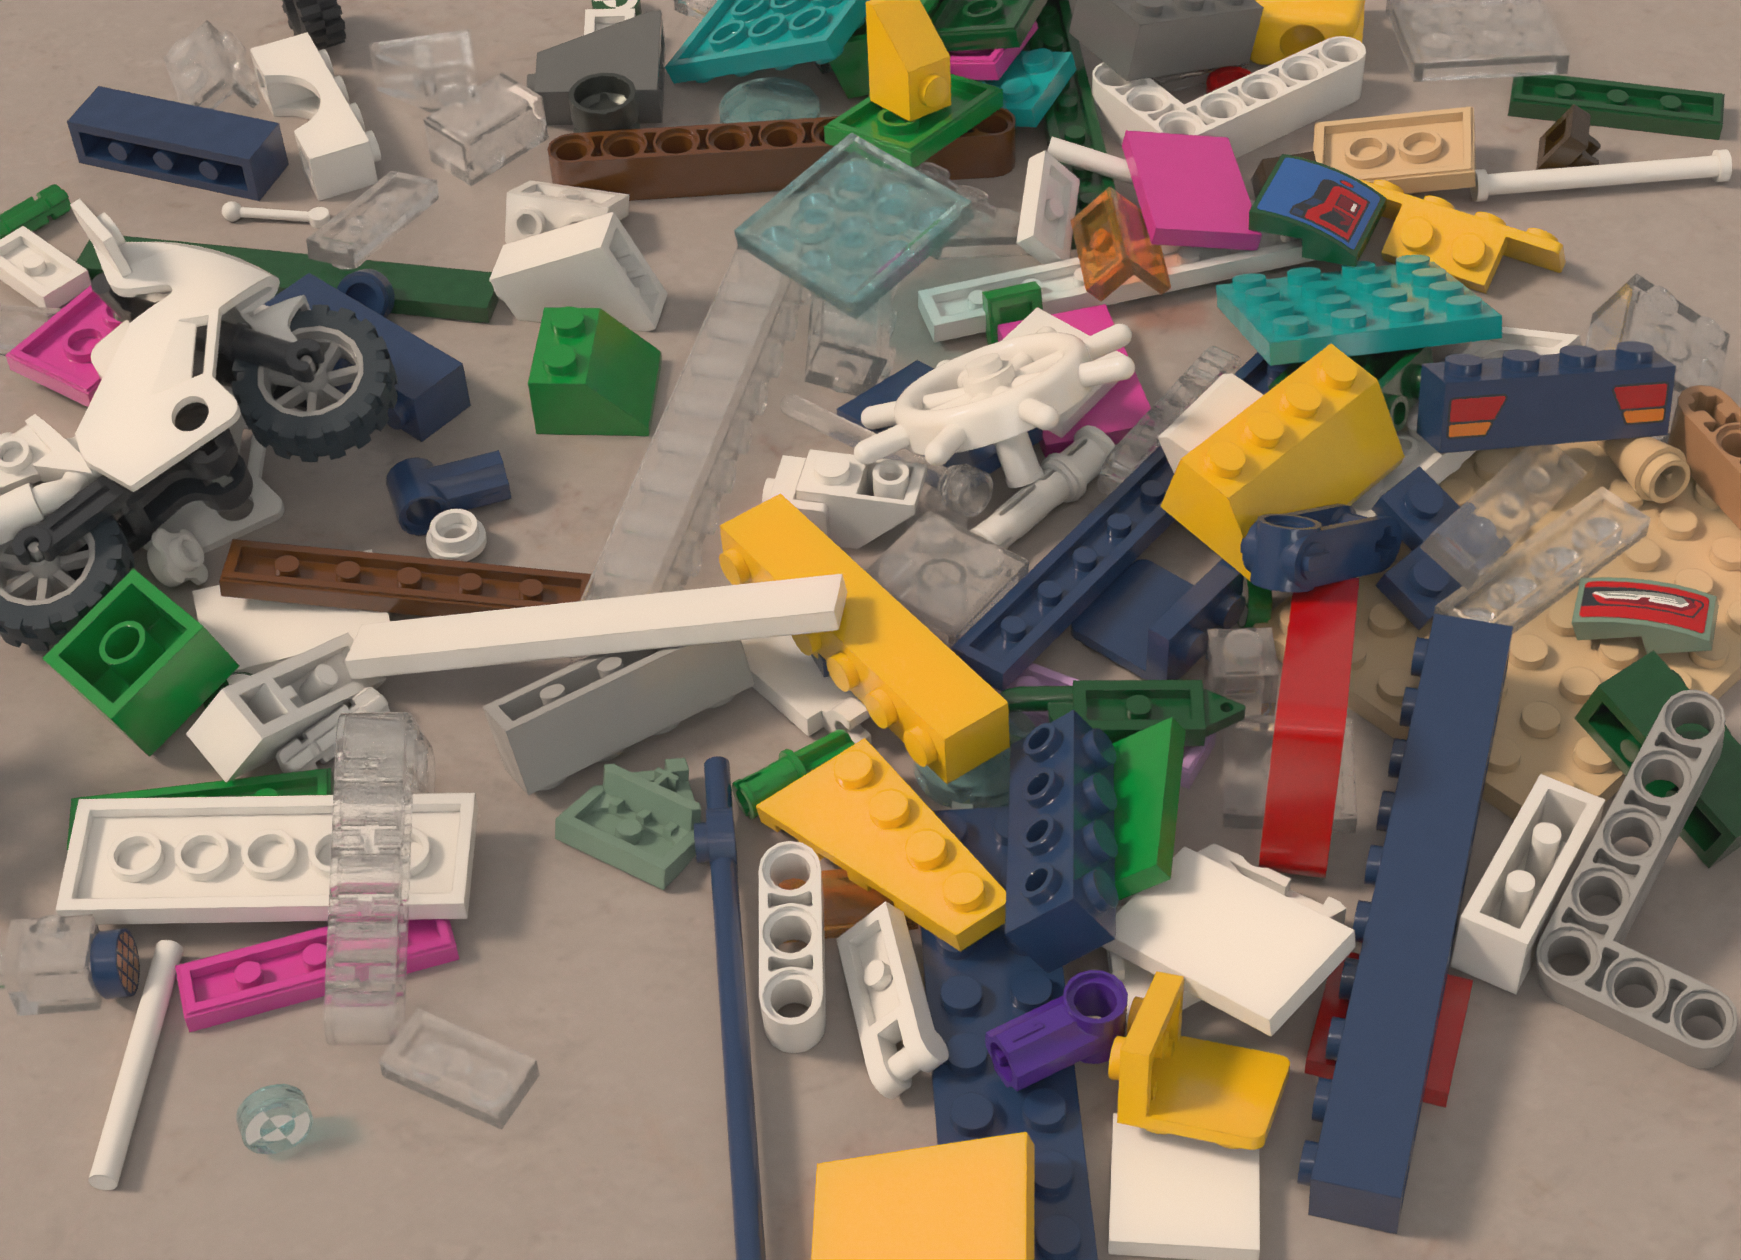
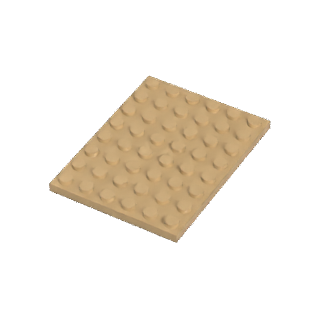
[1252,440,1741,820]

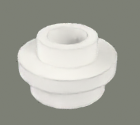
[426,509,487,562]

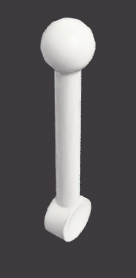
[222,201,331,228]

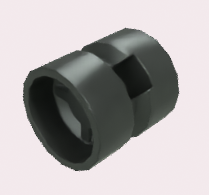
[568,73,641,133]

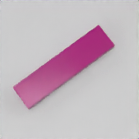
[175,919,460,1033]

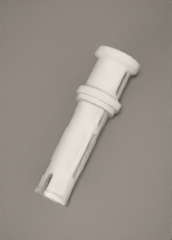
[967,425,1119,563]

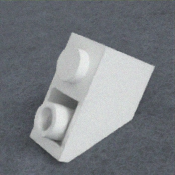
[796,449,927,549]

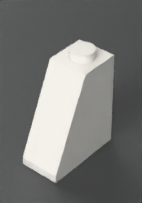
[489,212,668,332]

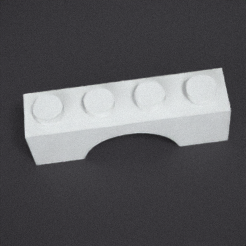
[250,32,381,201]

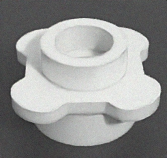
[147,528,208,587]

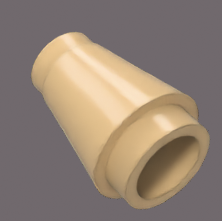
[1604,437,1691,503]

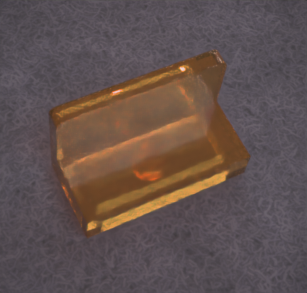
[1070,187,1171,302]

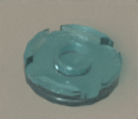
[719,77,821,124]

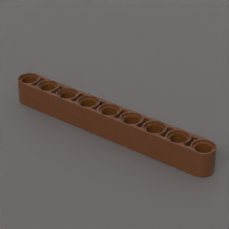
[547,108,1016,201]

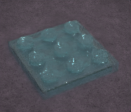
[734,132,974,320]

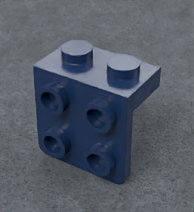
[1071,558,1246,680]

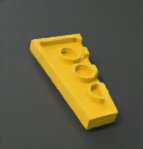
[756,738,1006,952]

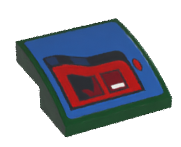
[1249,154,1387,267]

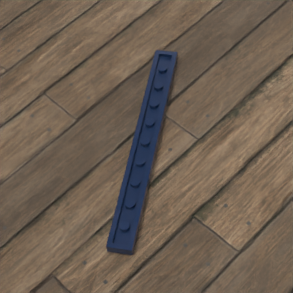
[951,352,1292,691]

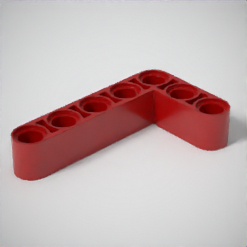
[1258,578,1360,878]

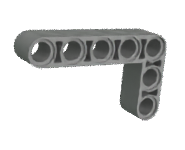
[1536,689,1738,1069]

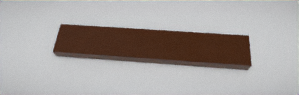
[219,539,596,617]

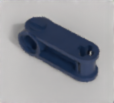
[1241,503,1402,593]

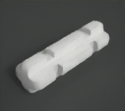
[276,687,391,773]

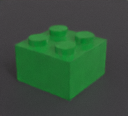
[42,569,240,757]

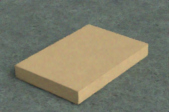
[1313,106,1476,194]

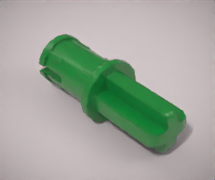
[732,729,855,820]

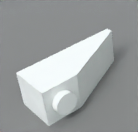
[186,632,386,783]

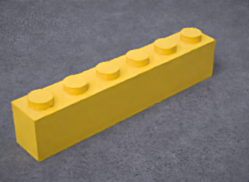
[719,493,1010,784]

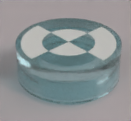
[236,1084,313,1154]

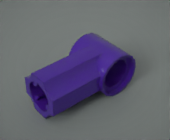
[985,970,1128,1091]

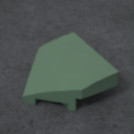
[555,757,701,890]

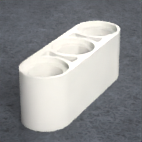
[759,841,826,1054]

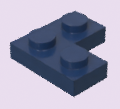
[1371,466,1507,631]

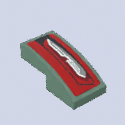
[1571,577,1719,654]

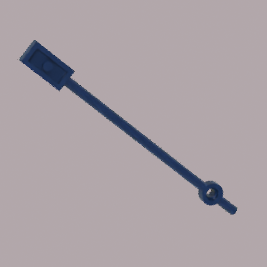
[694,756,766,1260]

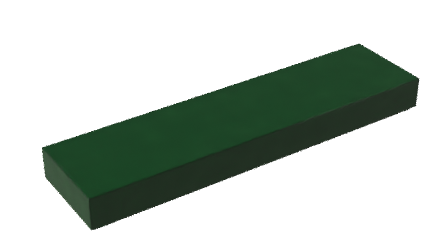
[1508,70,1725,140]

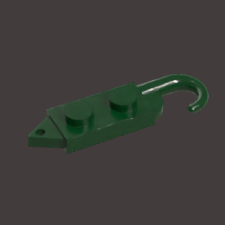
[999,680,1246,749]

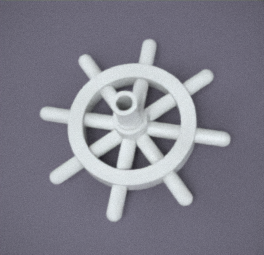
[854,323,1135,488]

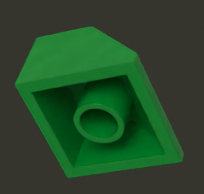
[528,306,662,436]

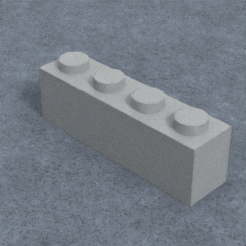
[483,640,755,796]

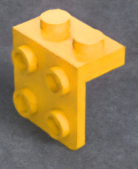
[1108,971,1290,1150]

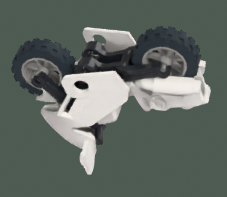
[0,198,398,651]

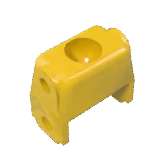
[1250,0,1365,65]

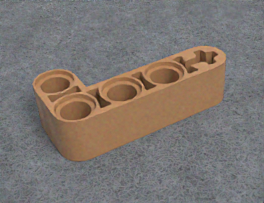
[1668,385,1741,530]

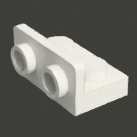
[505,180,629,244]

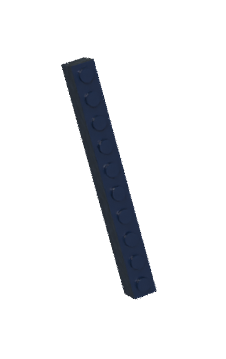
[1297,614,1513,1234]

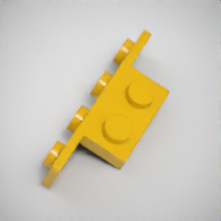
[1358,179,1566,294]

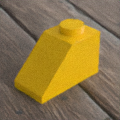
[866,0,951,122]

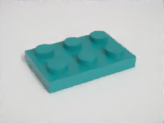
[975,48,1077,127]

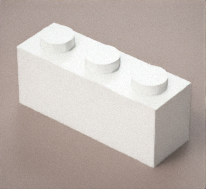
[1450,774,1605,995]

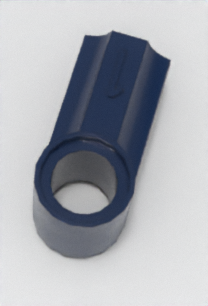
[386,450,511,536]

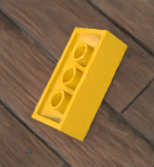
[1160,344,1405,581]

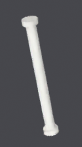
[1470,149,1732,202]

